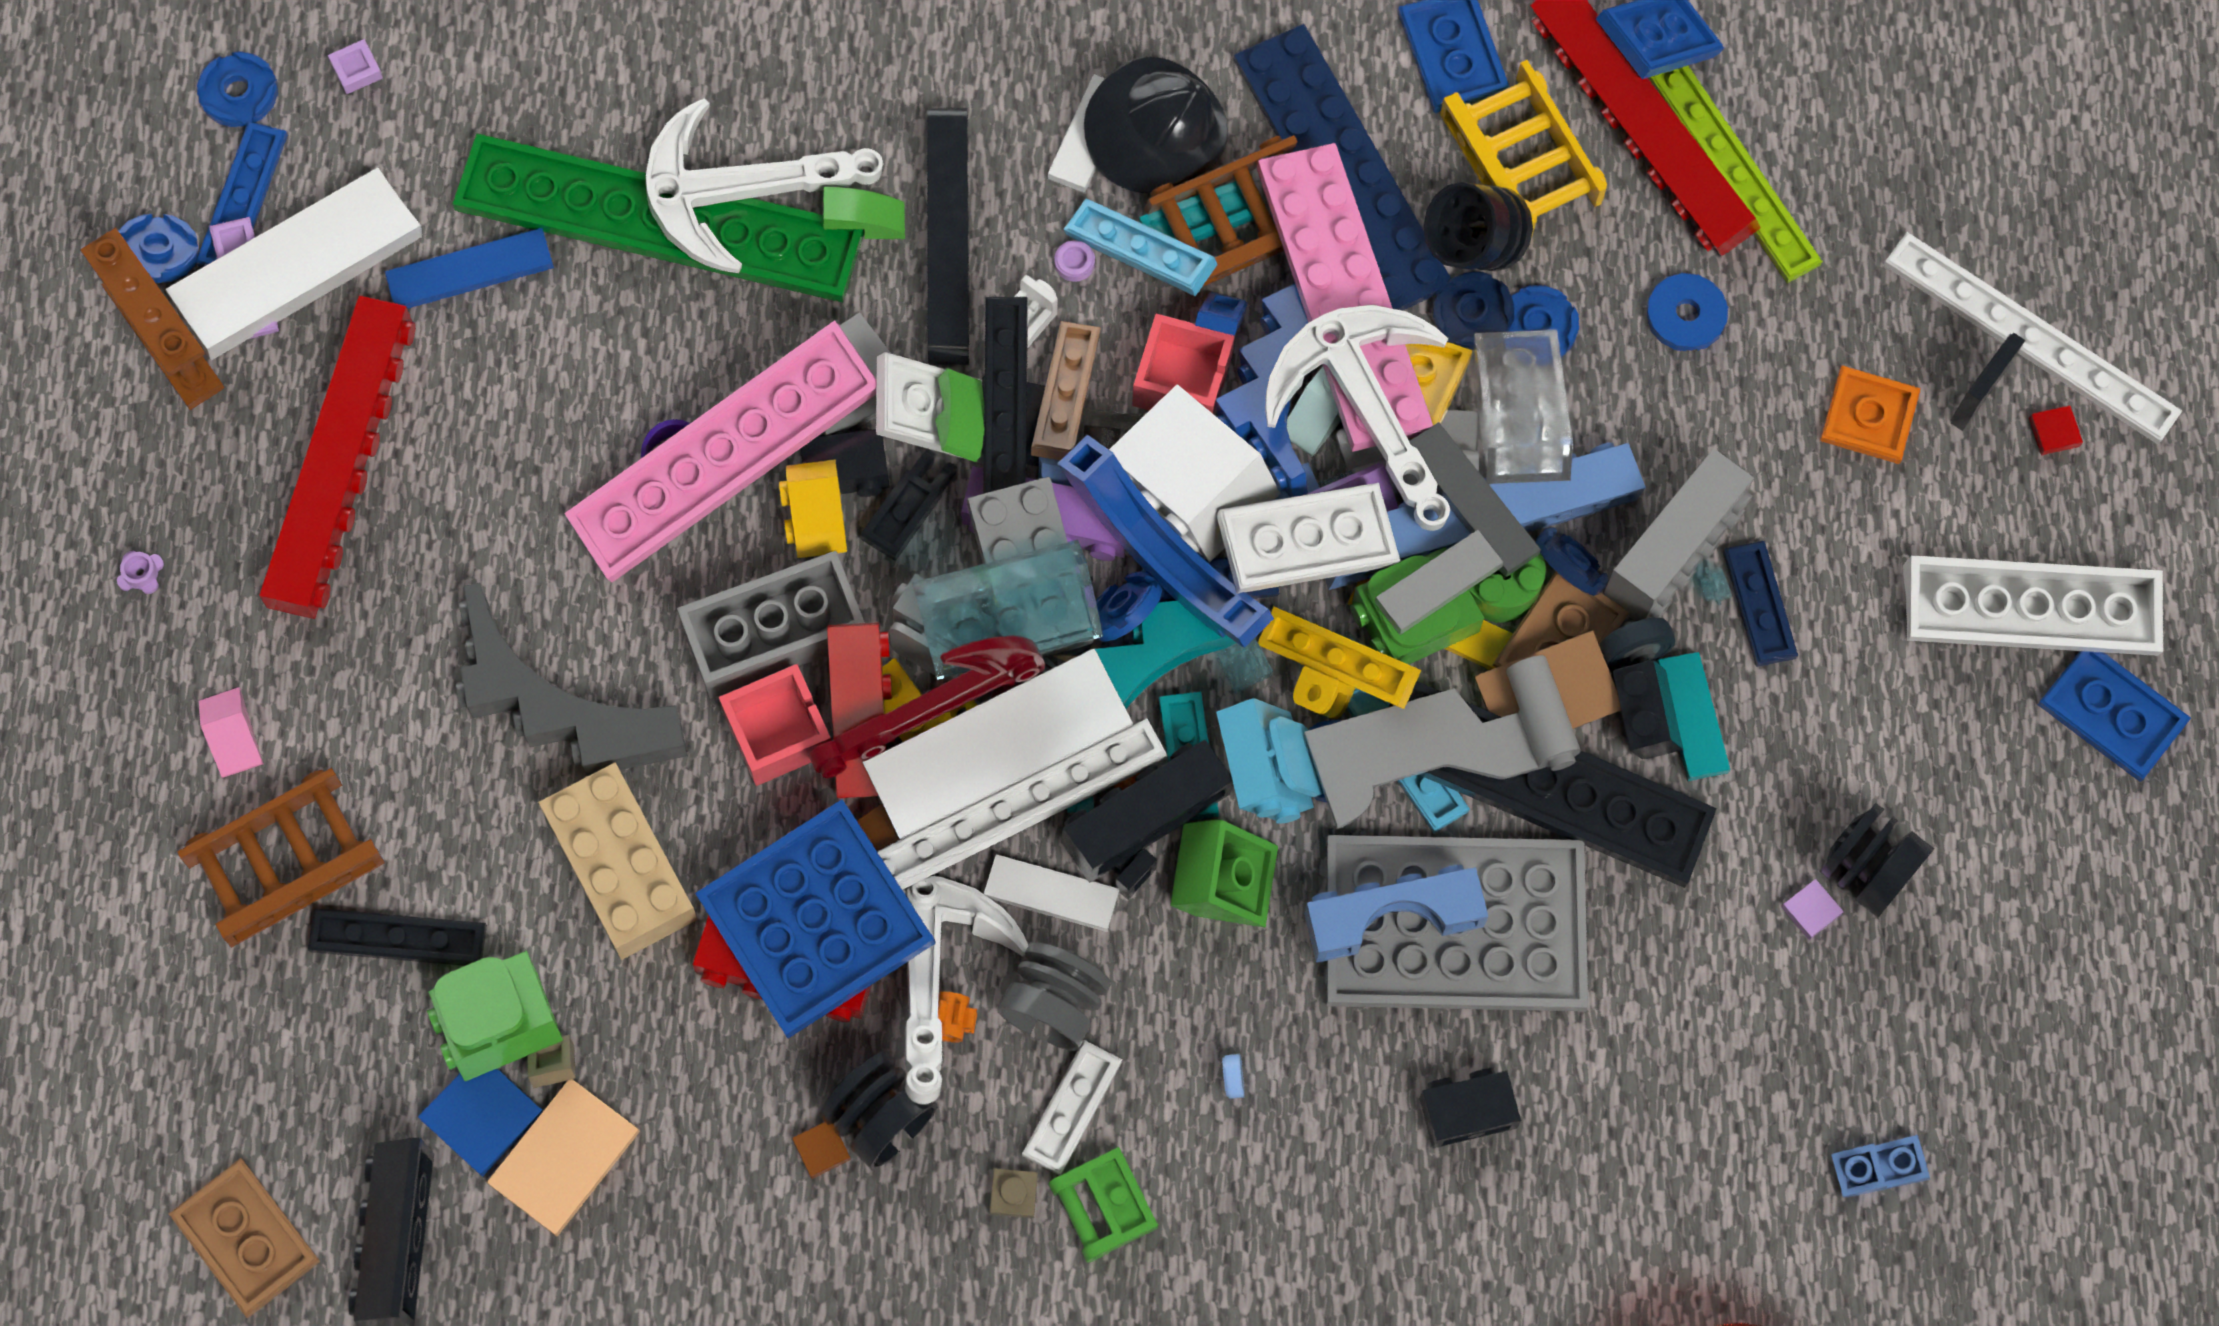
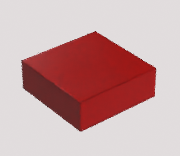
[2028,405,2083,455]

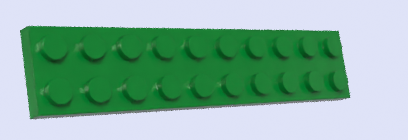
[452,133,864,303]

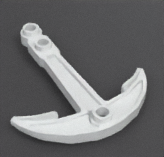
[646,99,883,273]
[1265,305,1450,531]
[903,876,1028,1104]

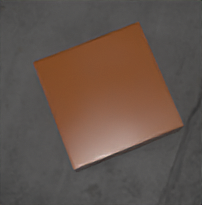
[792,1122,851,1179]

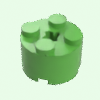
[1469,553,1546,623]

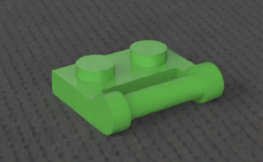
[1048,1147,1158,1263]

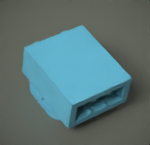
[1216,698,1324,824]

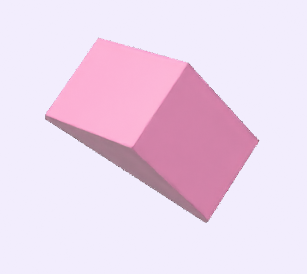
[199,687,263,778]

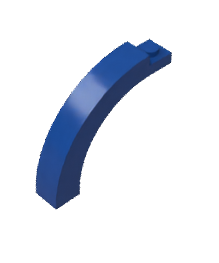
[1057,435,1274,648]

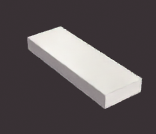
[1048,74,1105,193]
[984,854,1119,932]
[1022,1040,1122,1176]

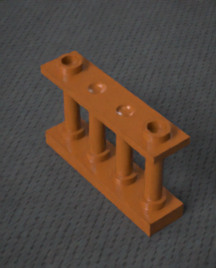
[1144,135,1298,294]
[80,227,225,410]
[177,768,385,948]

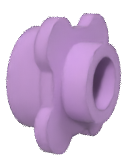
[117,551,164,594]

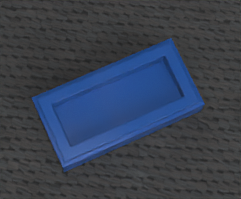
[1195,292,1248,336]

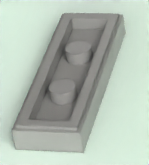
[1375,530,1503,635]

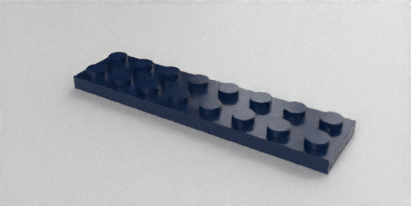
[1233,24,1451,311]

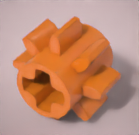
[938,992,978,1043]

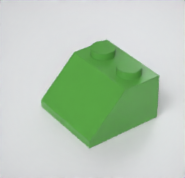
[1170,819,1278,927]

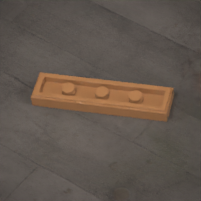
[1031,321,1101,460]

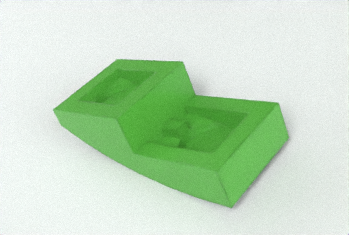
[824,187,905,239]
[935,368,984,462]

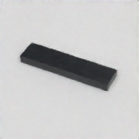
[308,908,487,966]

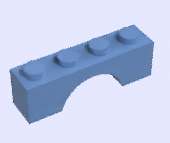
[1304,865,1489,963]

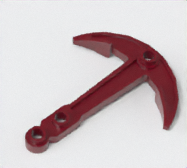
[809,635,1045,778]

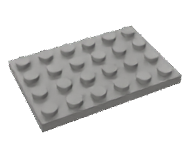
[1326,835,1588,1011]

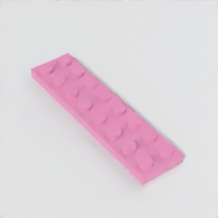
[1257,143,1433,452]
[564,320,877,583]

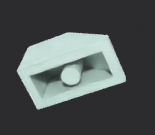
[1287,367,1341,457]

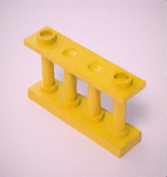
[1440,60,1607,235]

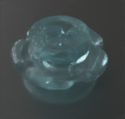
[1699,566,1732,605]

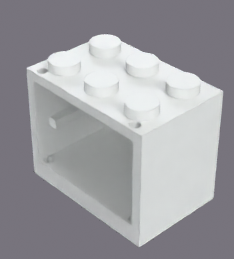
[1109,384,1281,562]

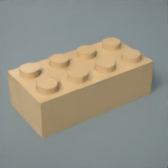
[538,762,698,960]

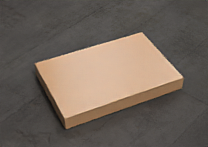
[487,1079,640,1237]

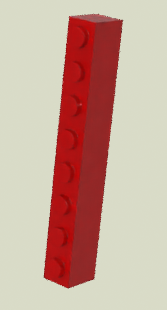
[1530,0,1761,256]
[259,295,416,619]

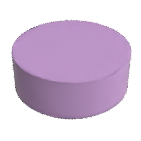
[1055,240,1095,282]

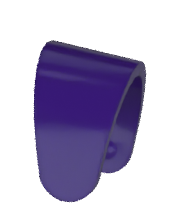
[641,419,690,458]

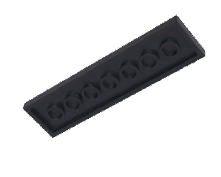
[1389,681,1717,888]

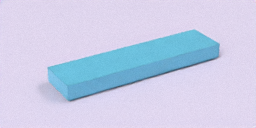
[1064,198,1218,296]
[1347,688,1470,833]

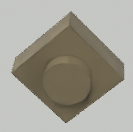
[527,1035,576,1088]
[990,1169,1038,1218]

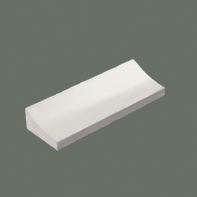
[166,167,422,360]
[1903,555,2163,656]
[863,648,1133,839]

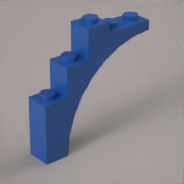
[1215,283,1308,498]

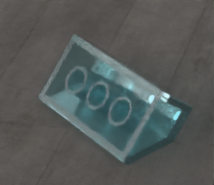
[912,540,1103,680]

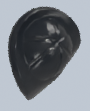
[1084,56,1229,193]

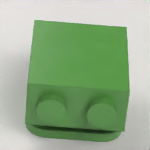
[1350,547,1484,664]
[427,951,563,1082]

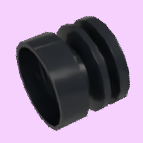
[1423,182,1533,272]
[1820,803,1935,918]
[819,1051,938,1170]

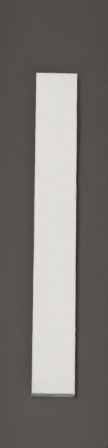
[1883,232,2182,445]
[877,719,1168,890]

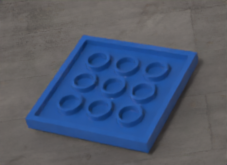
[695,799,936,1039]

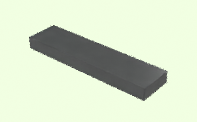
[1409,422,1541,577]

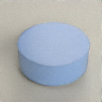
[1222,1054,1245,1099]

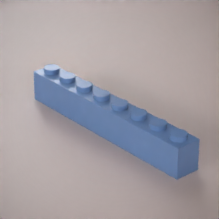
[1325,442,1646,590]

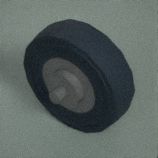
[1599,617,1675,671]

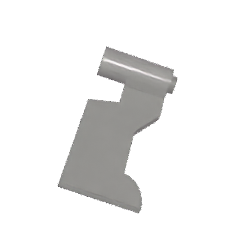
[1303,655,1581,829]

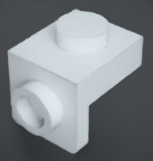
[1015,275,1057,347]

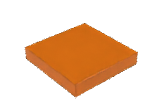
[1820,365,1921,464]

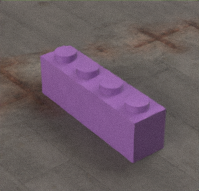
[961,466,1126,561]

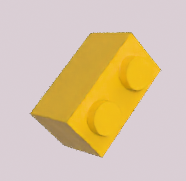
[779,459,847,558]

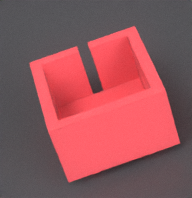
[1132,314,1235,415]
[718,664,831,786]

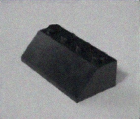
[348,1137,434,1326]

